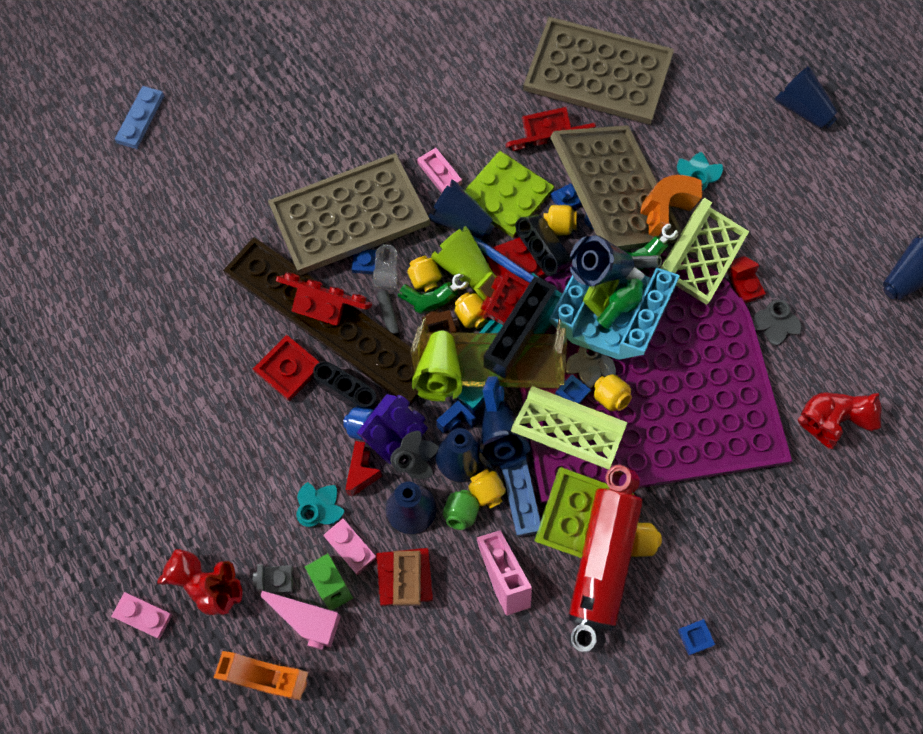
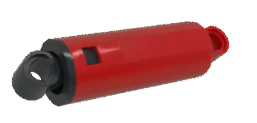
[568,465,643,652]

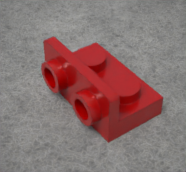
[480,271,530,325]

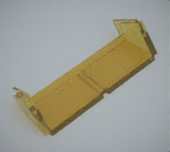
[410,317,567,388]

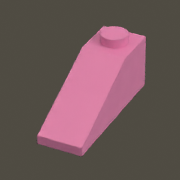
[477,530,532,616]
[260,591,341,650]

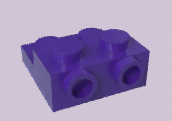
[357,394,428,465]

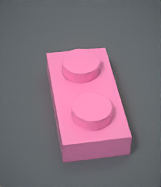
[417,148,462,193]
[323,519,376,575]
[111,592,172,639]

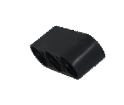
[515,214,572,276]
[313,361,378,410]

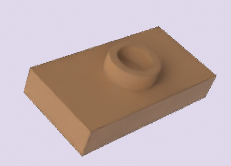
[393,551,421,606]

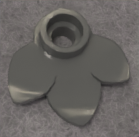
[752,300,801,346]
[566,347,616,388]
[391,431,439,479]

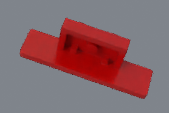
[505,107,596,151]
[276,272,372,326]

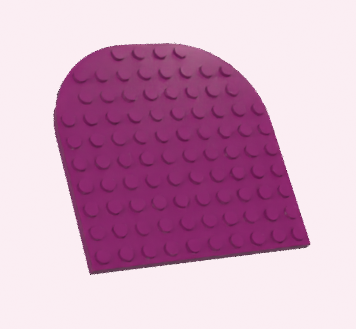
[515,252,792,504]

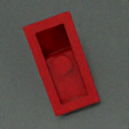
[722,256,766,303]
[345,441,382,496]

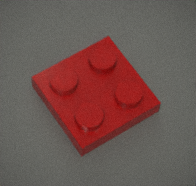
[483,237,545,278]
[253,335,319,402]
[376,548,433,607]

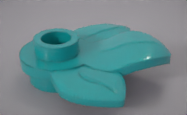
[677,152,723,191]
[296,482,345,527]

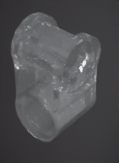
[373,244,398,292]

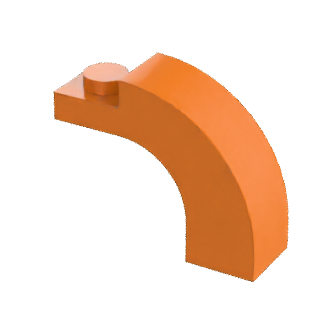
[640,175,702,237]
[214,651,308,700]

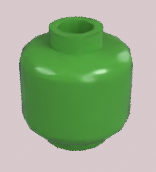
[443,490,480,530]

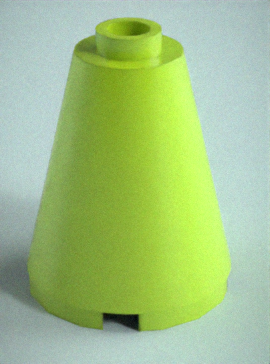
[431,226,492,291]
[412,331,463,402]

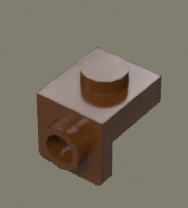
[422,310,460,340]

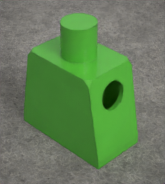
[305,554,353,611]

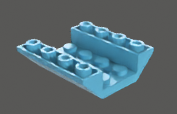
[549,268,680,360]

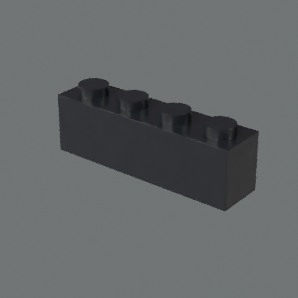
[483,276,557,379]

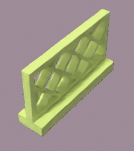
[660,198,749,305]
[511,386,627,469]

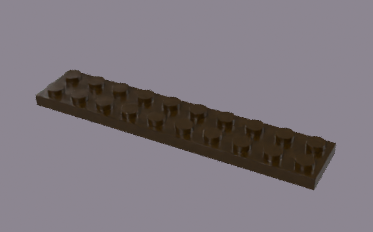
[223,237,422,407]

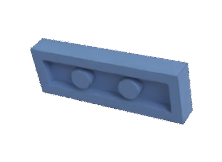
[115,86,164,149]
[502,460,541,537]

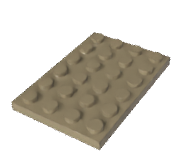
[523,17,674,125]
[550,125,682,250]
[268,153,431,276]

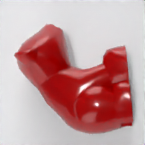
[798,392,882,449]
[157,549,243,615]

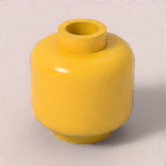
[544,205,577,235]
[407,256,442,293]
[454,292,488,329]
[594,374,632,411]
[468,469,506,509]
[631,523,662,557]

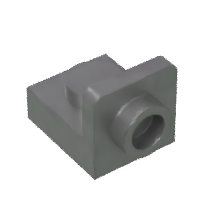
[253,564,293,594]

